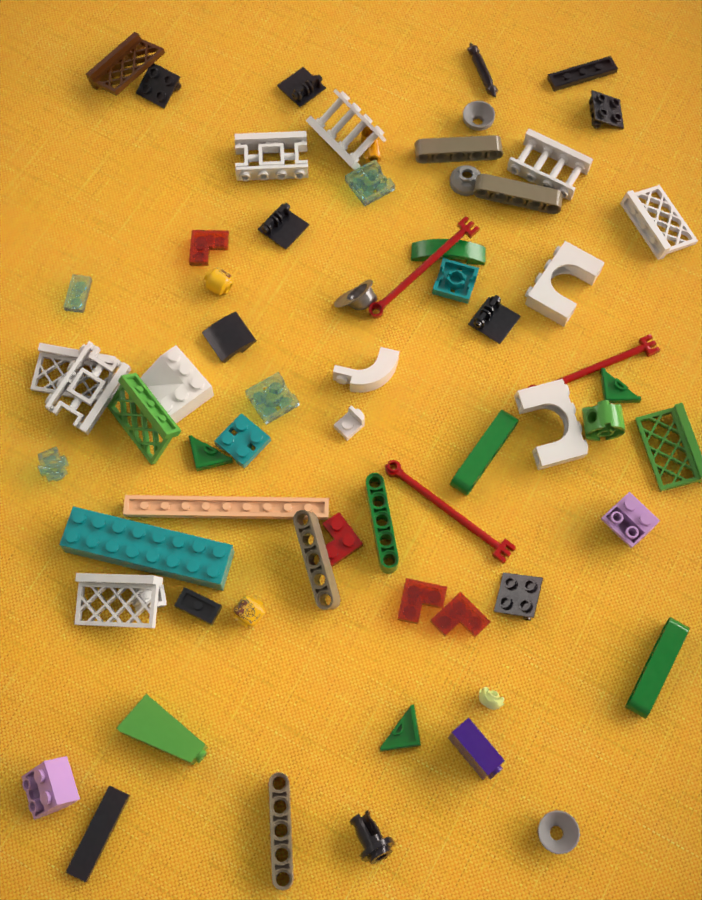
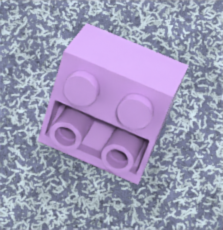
[601,492,660,548]
[22,756,80,820]

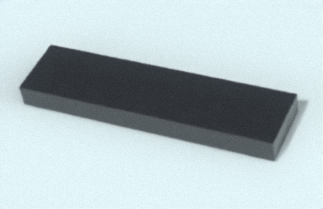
[547,56,618,91]
[65,785,130,883]

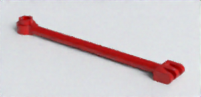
[369,216,480,319]
[528,334,660,388]
[385,460,516,564]

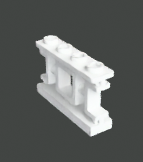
[234,131,309,181]
[45,341,131,435]

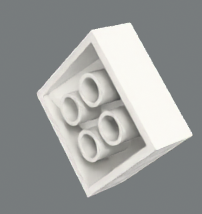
[141,345,214,423]

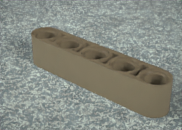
[414,135,503,163]
[474,174,563,214]
[293,510,340,610]
[269,772,294,891]

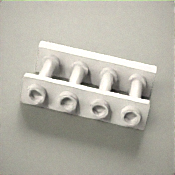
[306,89,386,172]
[507,129,593,200]

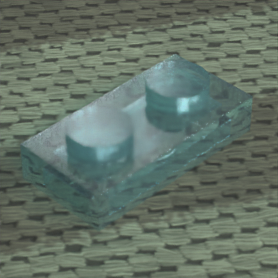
[63,274,92,313]

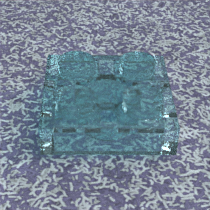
[345,159,395,206]
[245,372,299,425]

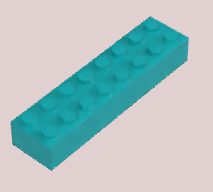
[59,506,235,591]

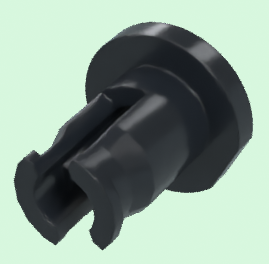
[350,810,395,864]

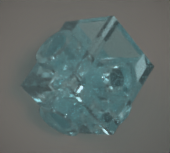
[38,446,69,482]

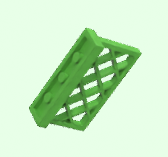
[107,373,181,465]
[635,403,702,492]

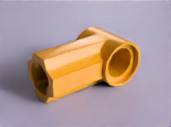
[361,126,381,165]

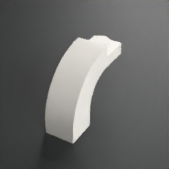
[333,347,399,393]

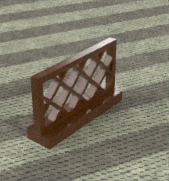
[86,32,165,96]

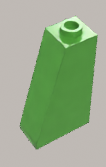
[116,694,208,765]

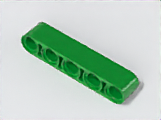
[450,409,519,496]
[365,473,399,574]
[625,617,690,719]

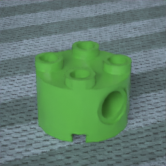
[582,400,625,441]

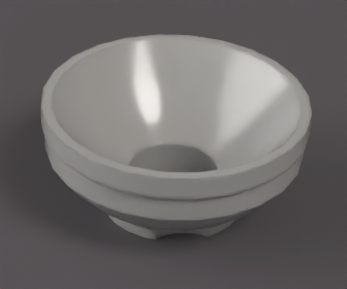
[463,101,495,131]
[450,165,481,196]
[538,810,580,854]

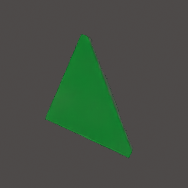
[600,368,641,403]
[189,435,233,471]
[380,704,421,752]

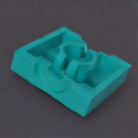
[432,258,479,304]
[214,413,271,469]

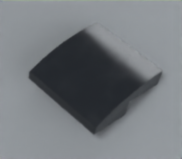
[202,312,257,363]

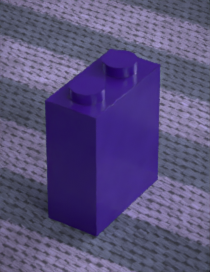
[448,718,505,780]

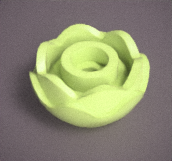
[479,687,504,710]

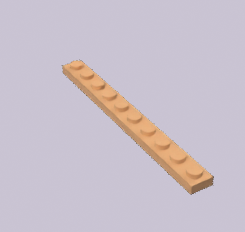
[123,495,329,520]

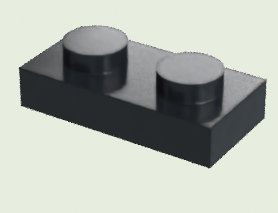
[174,587,222,625]

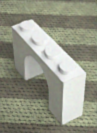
[525,241,605,327]
[514,379,588,470]

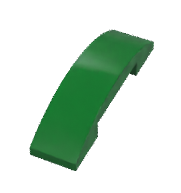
[411,239,486,265]

